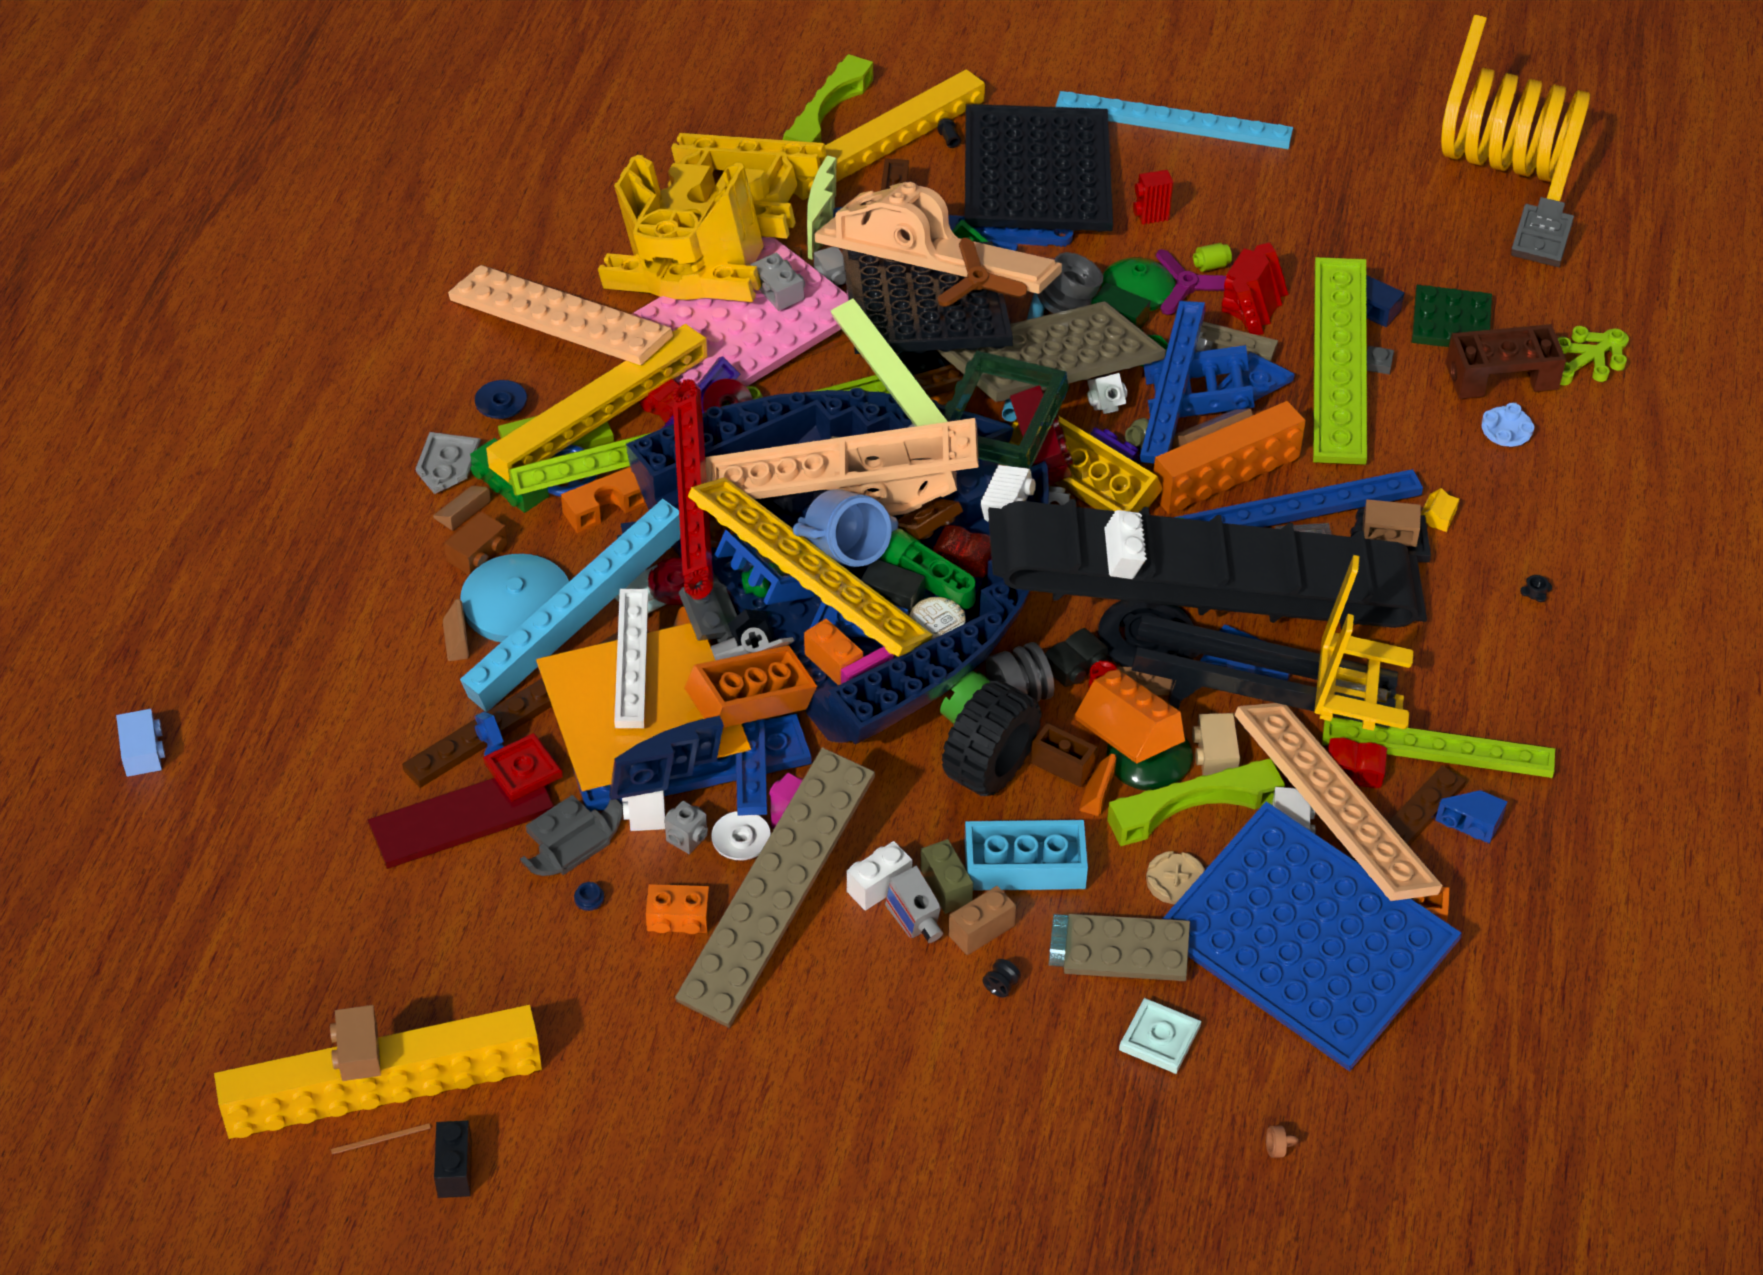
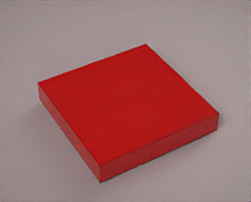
[483,733,563,802]

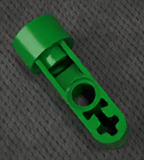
[879,529,976,609]

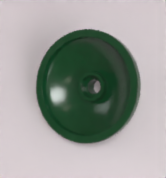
[1106,736,1193,791]

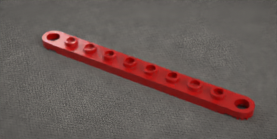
[672,379,713,600]

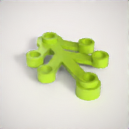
[1558,326,1629,385]

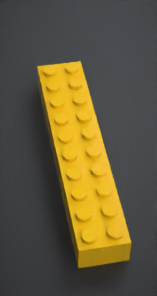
[214,1005,542,1139]

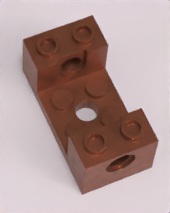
[1446,324,1566,399]

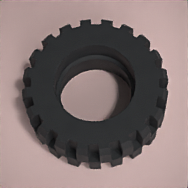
[942,680,1041,796]

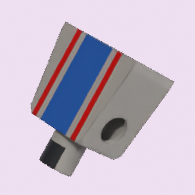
[885,866,943,943]

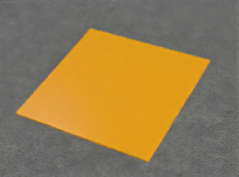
[536,623,751,791]

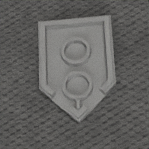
[416,432,481,494]

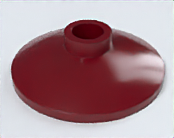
[702,378,753,413]

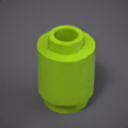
[1193,243,1232,272]

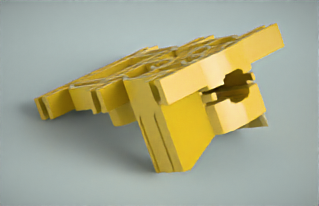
[598,133,827,302]

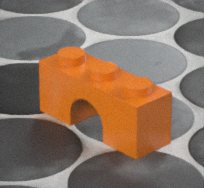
[561,467,646,533]

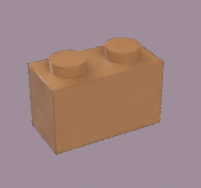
[1362,499,1421,547]
[949,886,1016,955]
[330,1005,381,1081]

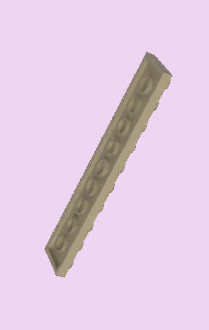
[675,747,875,1028]

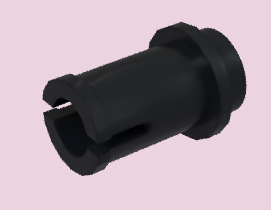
[937,118,961,148]

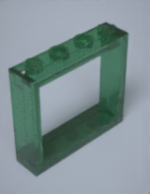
[944,350,1069,469]

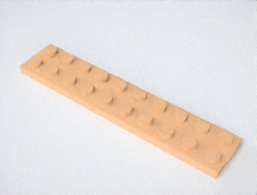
[448,265,673,365]
[1235,703,1443,901]

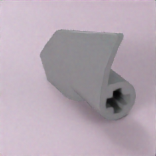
[711,627,794,660]

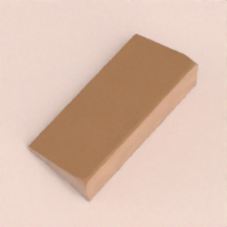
[433,486,491,531]
[443,599,469,661]

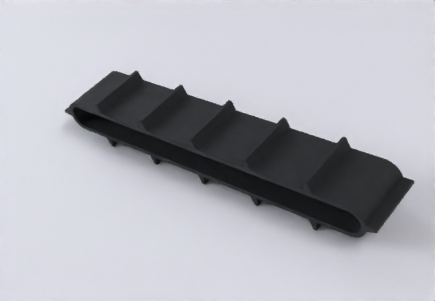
[988,499,1427,630]

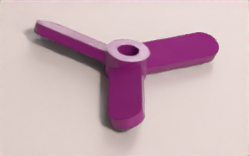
[1156,249,1226,315]

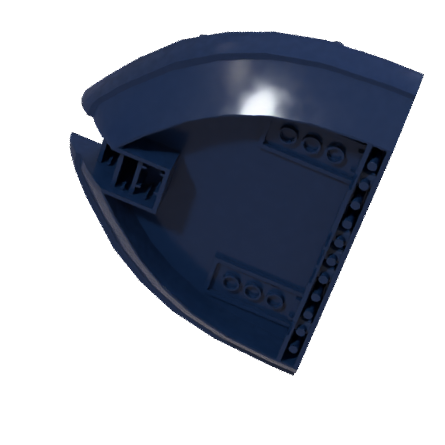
[626,388,1049,745]

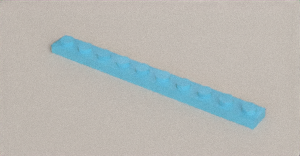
[1056,91,1293,149]

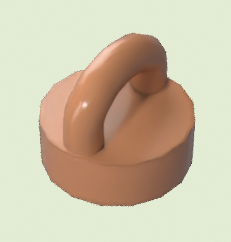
[1266,1126,1298,1158]

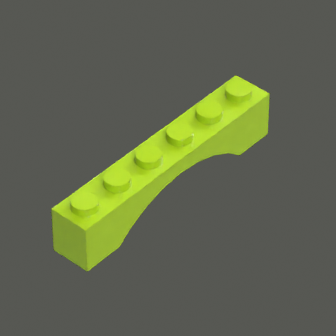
[783,54,873,143]
[1107,758,1285,847]

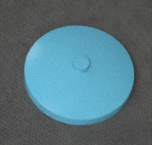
[460,554,569,642]

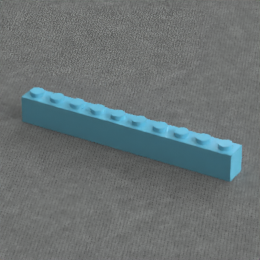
[460,499,681,712]

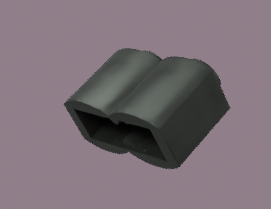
[1045,628,1108,687]

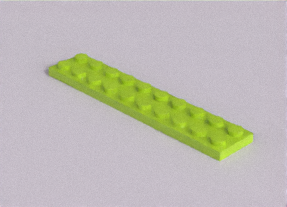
[1313,257,1367,465]

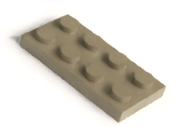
[1064,914,1190,981]

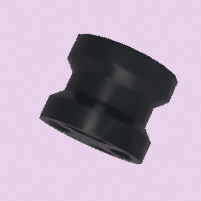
[983,959,1021,998]

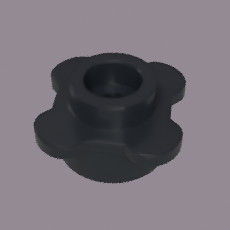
[1520,575,1552,602]

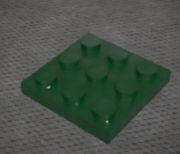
[1411,285,1492,347]

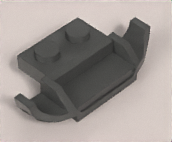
[679,573,737,643]
[520,795,623,876]

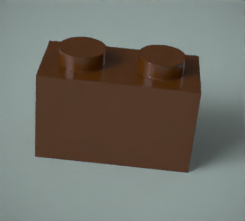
[1031,723,1097,787]

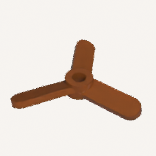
[938,238,1027,306]

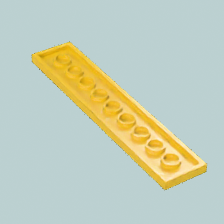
[688,477,933,657]

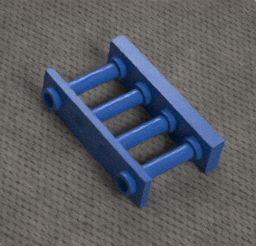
[1144,345,1254,418]

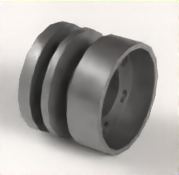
[1038,252,1103,314]
[985,642,1055,702]

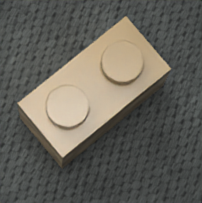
[1192,713,1240,776]

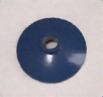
[475,380,527,419]

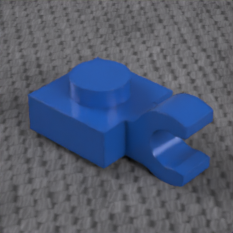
[474,711,504,756]

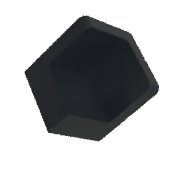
[728,609,776,648]

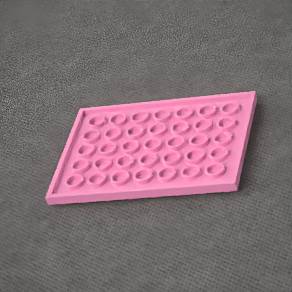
[631,237,848,387]

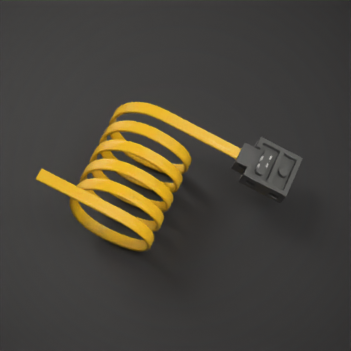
[1441,15,1590,267]

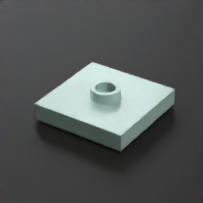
[1119,998,1201,1074]

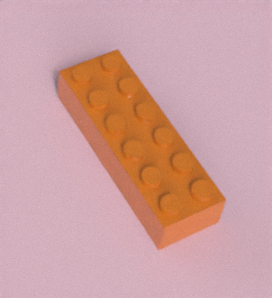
[1153,401,1306,514]

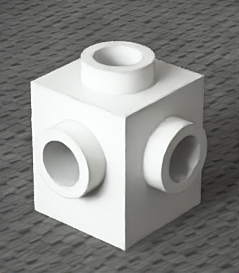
[1087,373,1127,414]

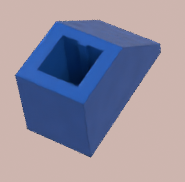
[1435,790,1507,844]

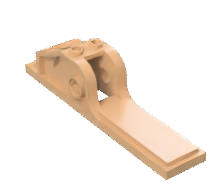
[815,182,1062,294]
[706,418,979,516]

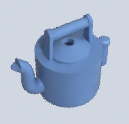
[793,489,898,567]

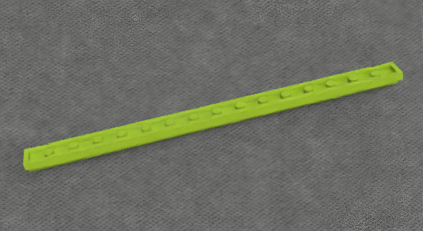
[508,375,890,495]

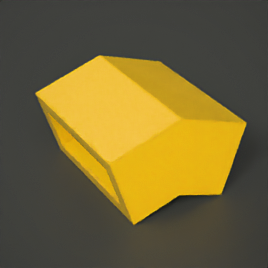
[1421,488,1460,532]

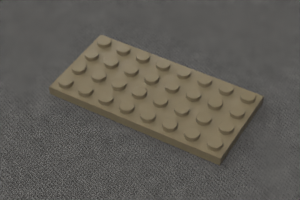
[937,301,1166,402]

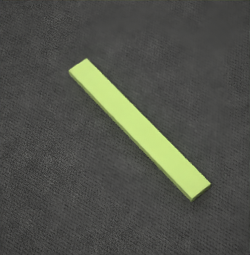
[830,299,948,427]

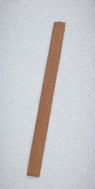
[331,1123,431,1154]

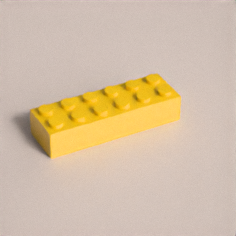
[1006,416,1163,513]

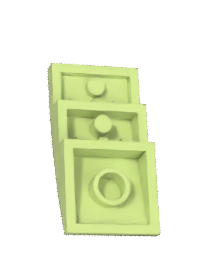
[807,155,836,260]

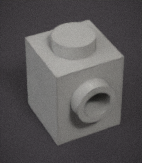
[814,246,846,286]

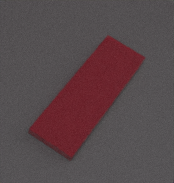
[368,778,554,869]

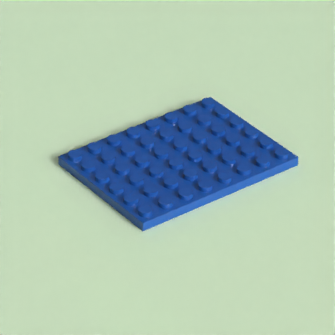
[1162,801,1462,1072]

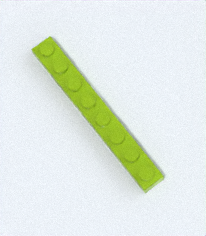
[1322,717,1555,778]

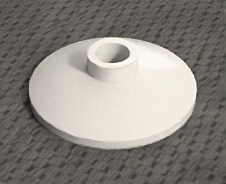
[712,811,771,860]

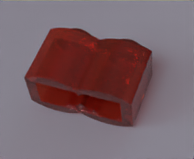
[933,525,992,578]

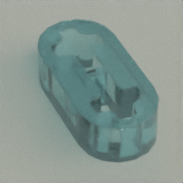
[1049,914,1069,967]

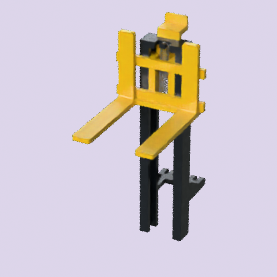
[1131,555,1413,731]

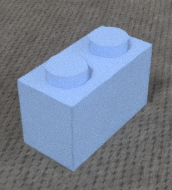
[116,709,165,777]

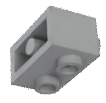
[751,252,805,311]

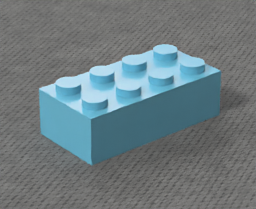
[964,820,1088,890]

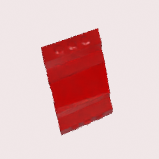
[1222,242,1289,335]

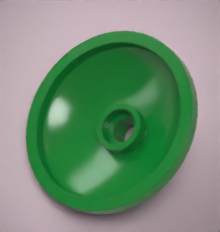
[1101,257,1176,311]

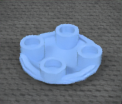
[1481,403,1534,447]

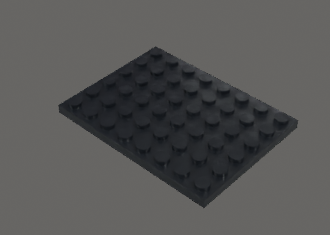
[964,104,1113,232]
[842,241,1013,354]

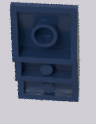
[609,715,724,800]

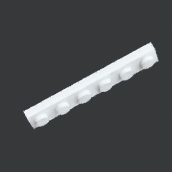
[615,589,648,728]

